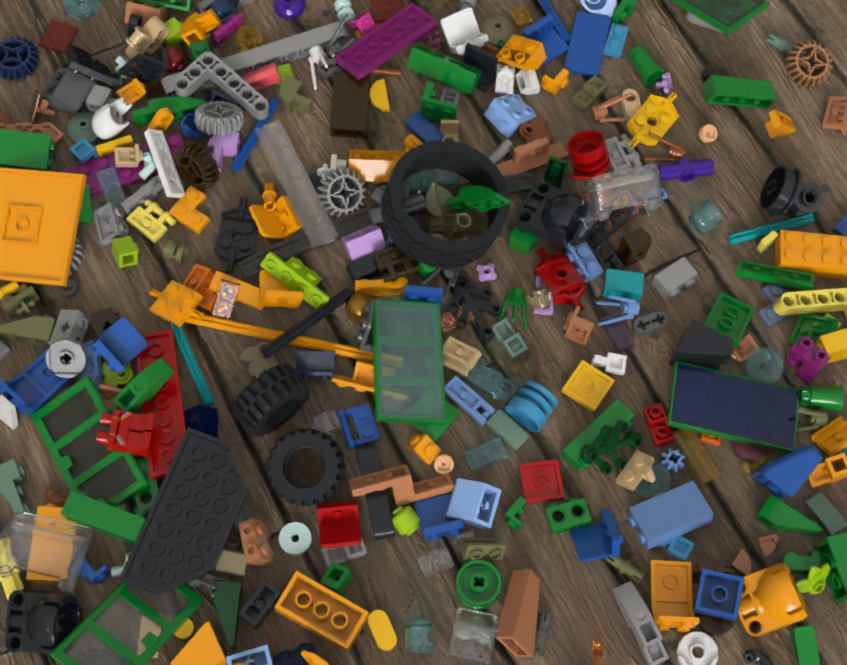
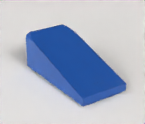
[405,111,444,143]

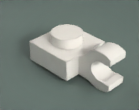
[591,352,627,376]

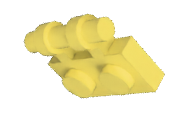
[126,199,176,243]

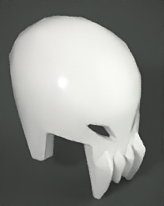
[92,97,132,140]

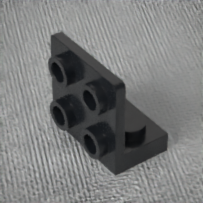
[463,43,498,93]
[119,47,169,84]

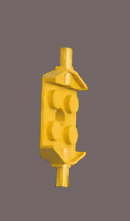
[627,92,679,148]

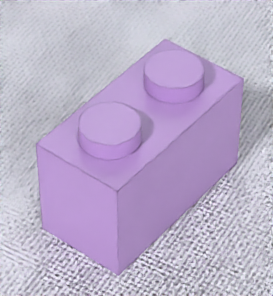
[341,224,386,262]

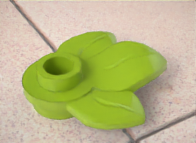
[102,361,134,387]
[795,562,830,594]

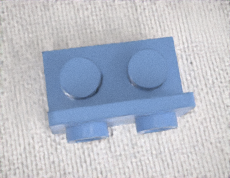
[565,242,604,282]

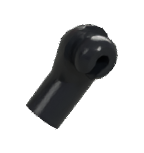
[743,649,774,665]

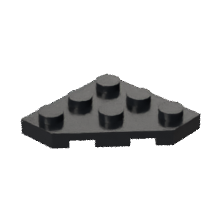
[65,43,123,89]

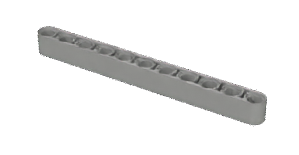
[161,21,349,97]

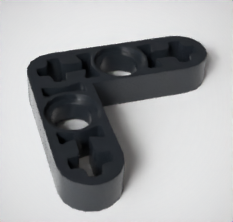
[585,205,632,271]

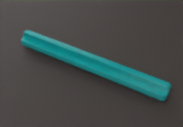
[727,213,815,245]
[170,323,214,406]

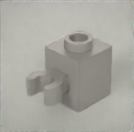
[85,84,118,113]

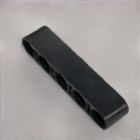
[345,231,429,285]
[355,443,395,541]

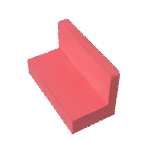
[243,63,282,91]

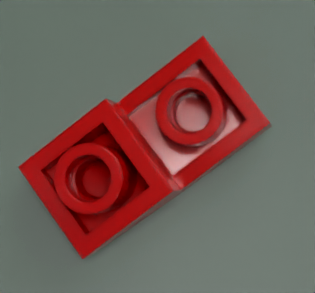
[642,403,675,448]

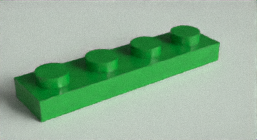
[736,260,815,291]

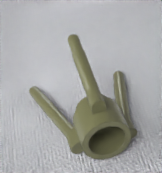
[780,402,828,434]

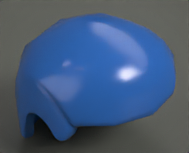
[180,113,207,140]

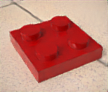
[518,459,565,504]

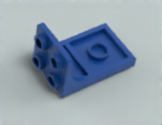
[0,347,77,417]

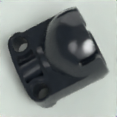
[517,181,588,248]
[5,589,83,654]

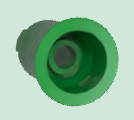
[629,45,665,86]
[799,385,844,412]

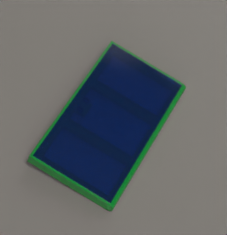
[666,361,800,453]

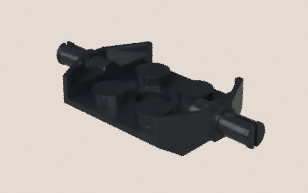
[214,197,258,274]

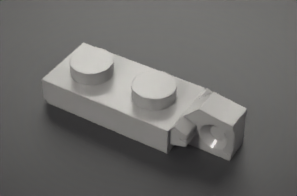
[121,174,163,216]

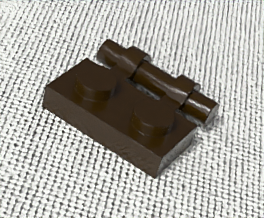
[373,245,420,283]

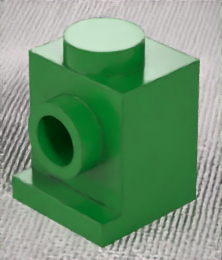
[320,562,353,597]

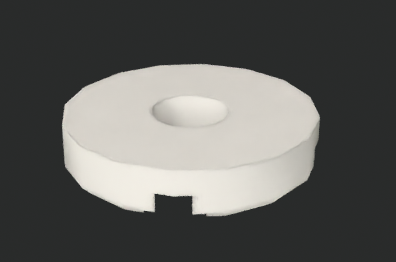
[676,631,718,665]

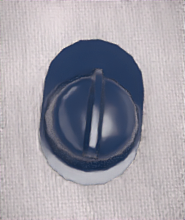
[204,0,239,24]

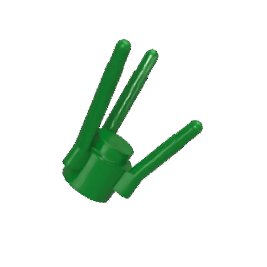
[497,287,528,331]

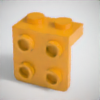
[249,196,302,239]
[259,270,304,308]

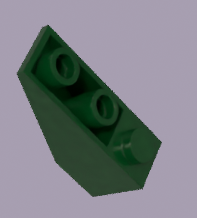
[543,156,568,188]

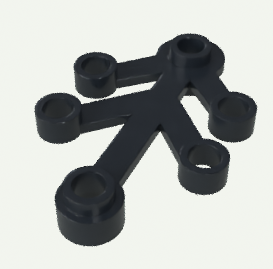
[447,277,501,343]

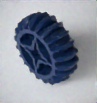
[0,35,40,82]

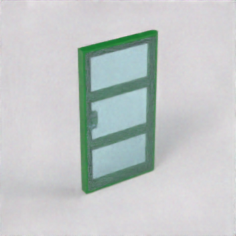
[372,299,446,424]

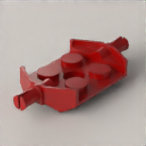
[533,247,587,312]

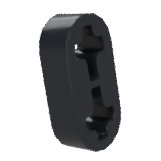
[127,13,142,46]

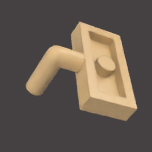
[616,450,656,492]

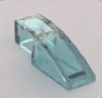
[459,362,521,405]

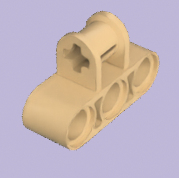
[125,16,170,60]

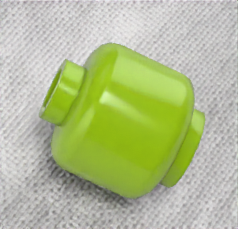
[392,505,420,536]

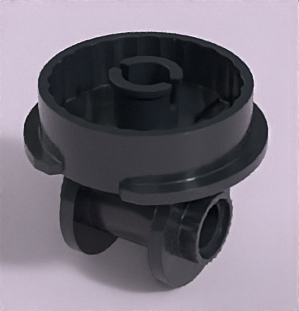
[759,165,823,217]

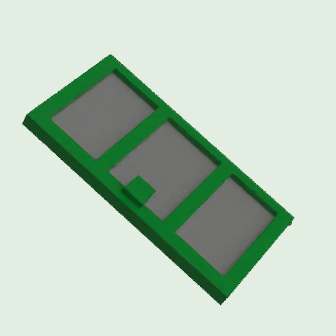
[50,582,204,665]

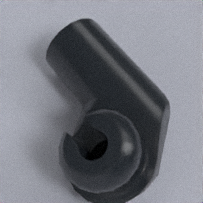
[309,173,323,193]

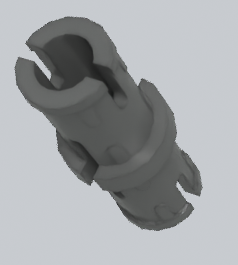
[534,612,553,657]

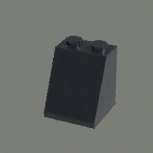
[669,319,735,369]

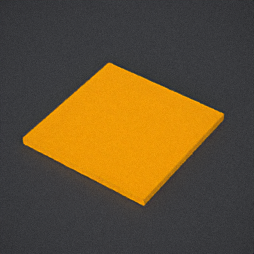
[0,167,87,287]

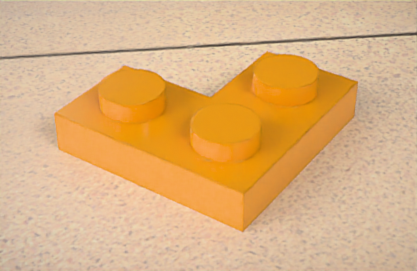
[169,186,210,235]

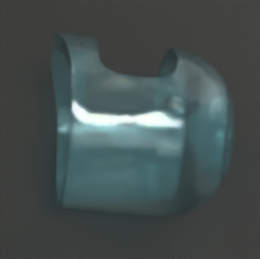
[689,200,722,233]
[404,618,436,653]

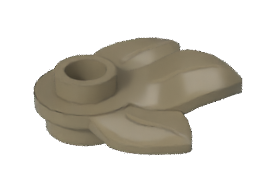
[239,342,277,377]

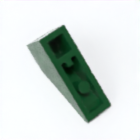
[211,581,243,649]

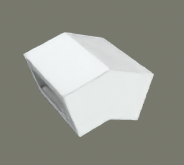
[515,69,540,95]

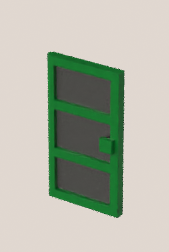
[31,376,149,507]

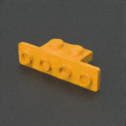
[331,360,410,402]

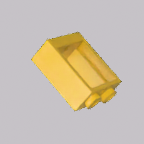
[814,328,847,364]

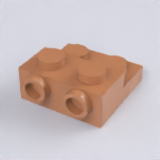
[238,518,274,567]

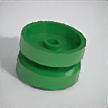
[454,560,502,610]

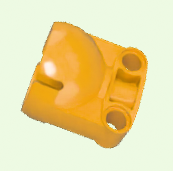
[738,562,808,637]

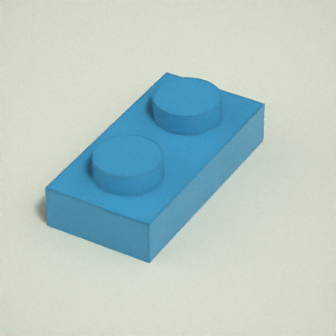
[603,23,629,59]

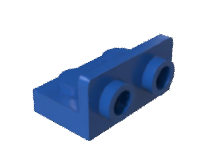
[404,285,443,314]

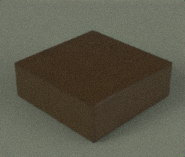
[145,82,166,100]

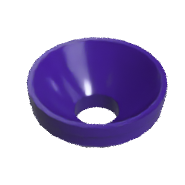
[273,0,305,19]

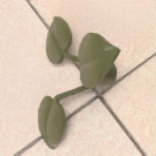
[425,182,502,246]

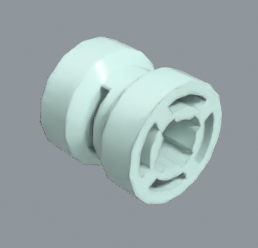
[334,0,355,22]

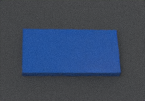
[564,11,611,77]

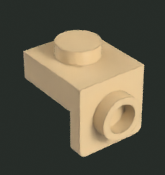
[114,144,143,167]

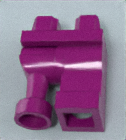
[785,335,830,386]

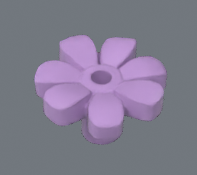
[656,72,673,95]

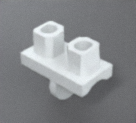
[495,63,515,96]
[317,154,347,190]

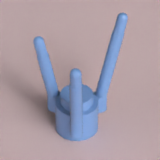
[596,294,640,326]

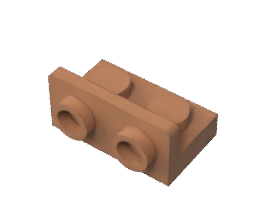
[822,96,847,135]
[563,306,594,346]

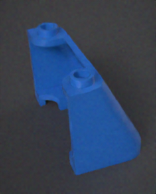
[751,445,823,500]

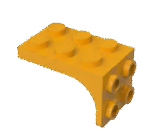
[650,560,700,632]

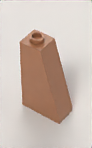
[495,568,540,657]

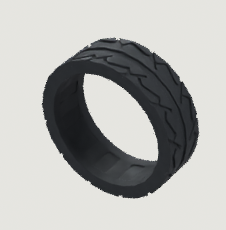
[381,140,510,268]

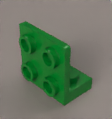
[420,81,457,124]

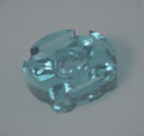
[63,0,100,20]

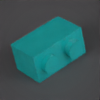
[602,269,644,301]

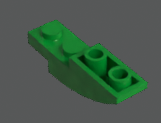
[131,96,205,126]
[445,185,510,213]
[109,358,174,413]

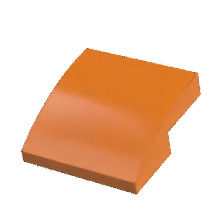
[182,263,219,313]

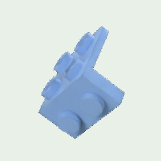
[484,93,537,139]

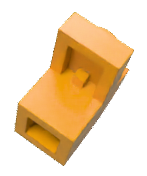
[180,9,221,47]
[808,452,847,489]

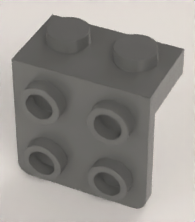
[357,298,387,355]

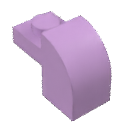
[207,132,241,172]

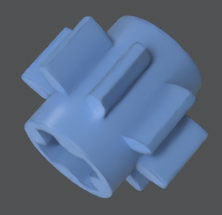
[660,448,685,473]

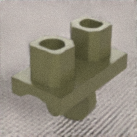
[1,283,41,318]

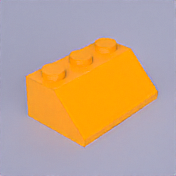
[348,149,404,184]

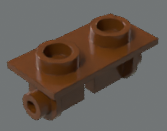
[690,561,734,582]

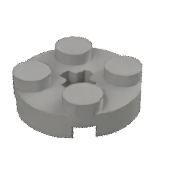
[46,338,87,378]

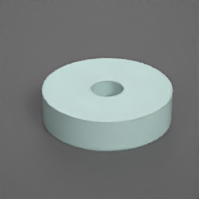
[279,522,312,556]

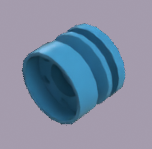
[505,380,558,432]

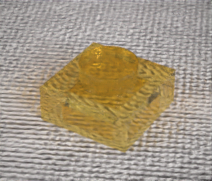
[510,6,533,28]

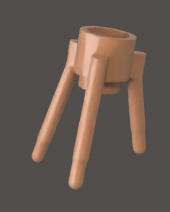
[590,93,632,123]

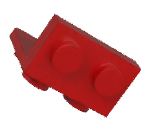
[317,500,362,548]

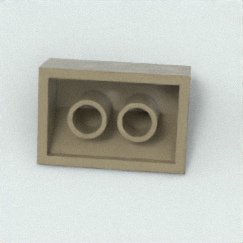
[215,529,250,576]

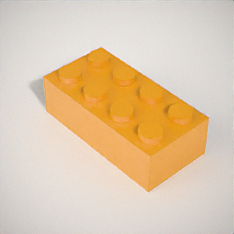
[774,230,847,280]
[275,571,369,653]

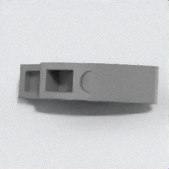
[611,581,669,665]

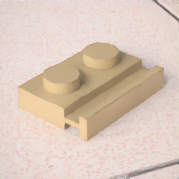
[442,336,482,377]

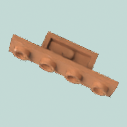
[496,137,569,180]

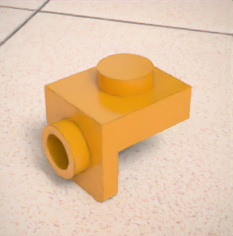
[541,68,569,95]
[115,78,146,105]
[406,433,442,465]

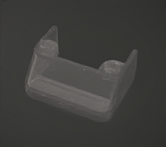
[581,164,662,230]

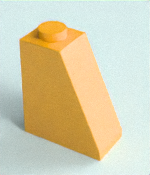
[170,621,227,665]

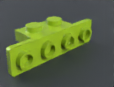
[260,252,330,309]

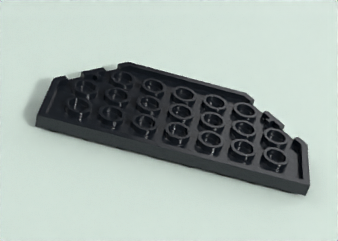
[119,427,248,595]

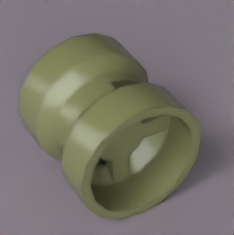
[163,240,189,264]

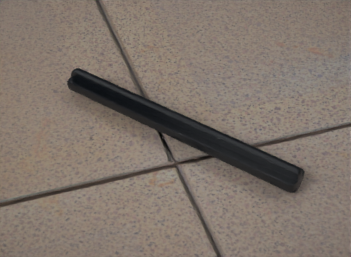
[261,288,353,358]

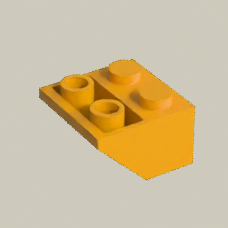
[496,34,547,70]

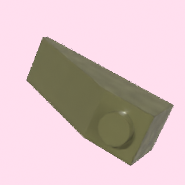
[0,315,56,347]

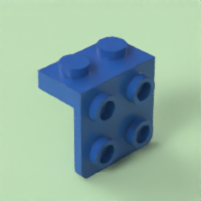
[522,14,569,66]
[92,317,148,374]
[414,493,464,542]
[571,509,623,562]

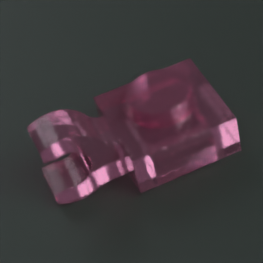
[421,26,442,51]

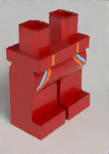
[96,409,155,457]

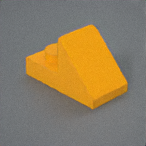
[765,109,797,138]

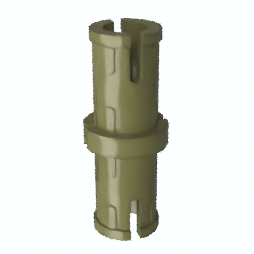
[605,556,645,584]

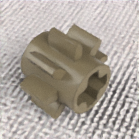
[528,286,553,309]

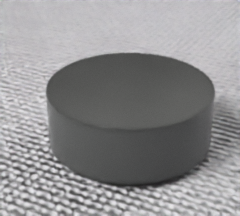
[58,278,78,298]

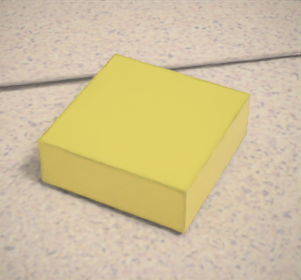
[757,231,778,253]

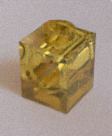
[235,25,264,51]

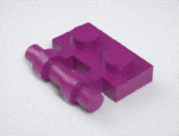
[211,12,244,48]

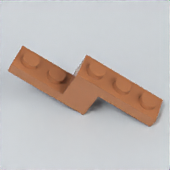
[348,464,454,506]

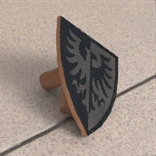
[29,90,55,123]

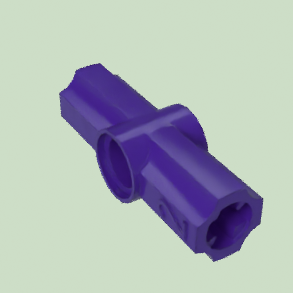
[657,158,714,182]

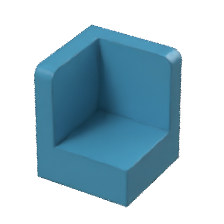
[70,138,99,164]

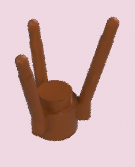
[643,132,686,163]

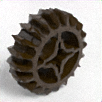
[175,141,220,191]

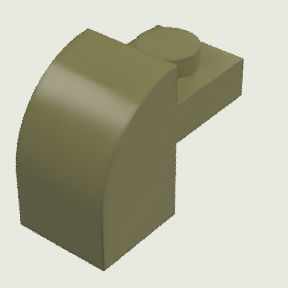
[280,75,313,115]

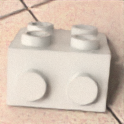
[440,7,489,56]

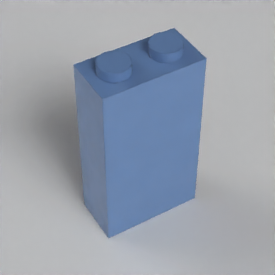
[627,481,713,550]

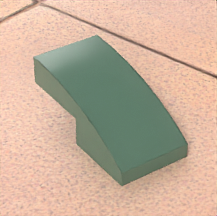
[491,318,528,358]
[485,409,529,450]
[805,492,847,536]

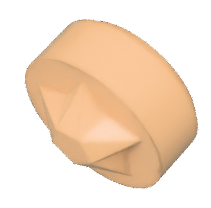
[699,124,717,143]
[433,454,454,475]

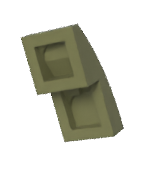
[571,75,608,111]

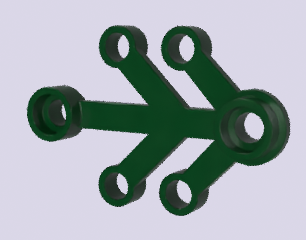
[580,420,643,475]

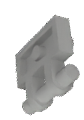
[605,134,642,175]

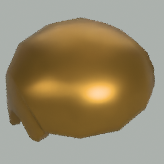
[345,292,372,323]

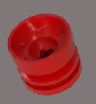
[567,130,611,176]

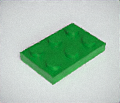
[704,292,755,348]

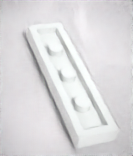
[144,129,185,198]

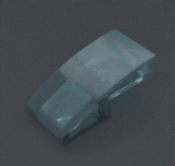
[96,167,126,207]

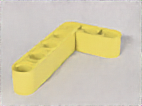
[773,288,847,321]

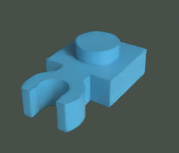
[658,536,695,562]

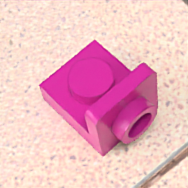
[347,12,377,36]

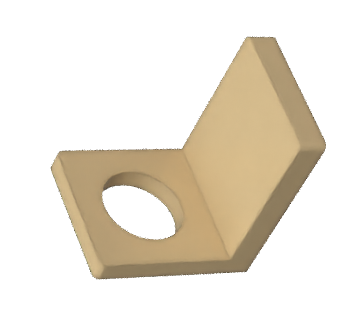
[440,120,459,142]

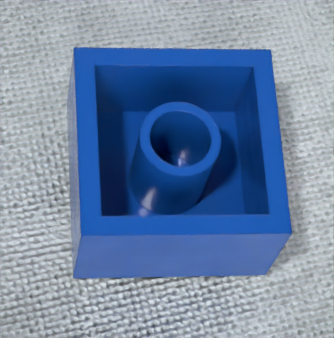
[694,568,744,621]

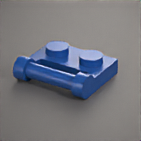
[335,403,381,450]

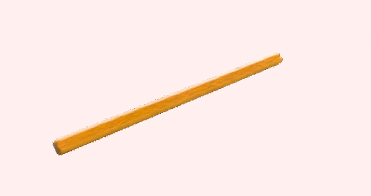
[185,315,403,368]

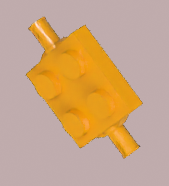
[149,280,204,328]

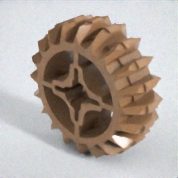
[785,39,833,88]

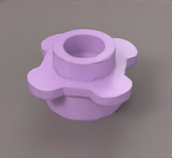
[476,263,497,282]

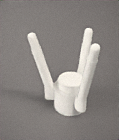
[308,45,329,90]

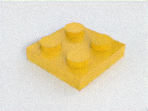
[561,360,615,413]

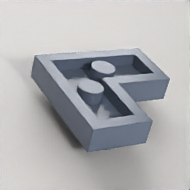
[756,283,793,329]

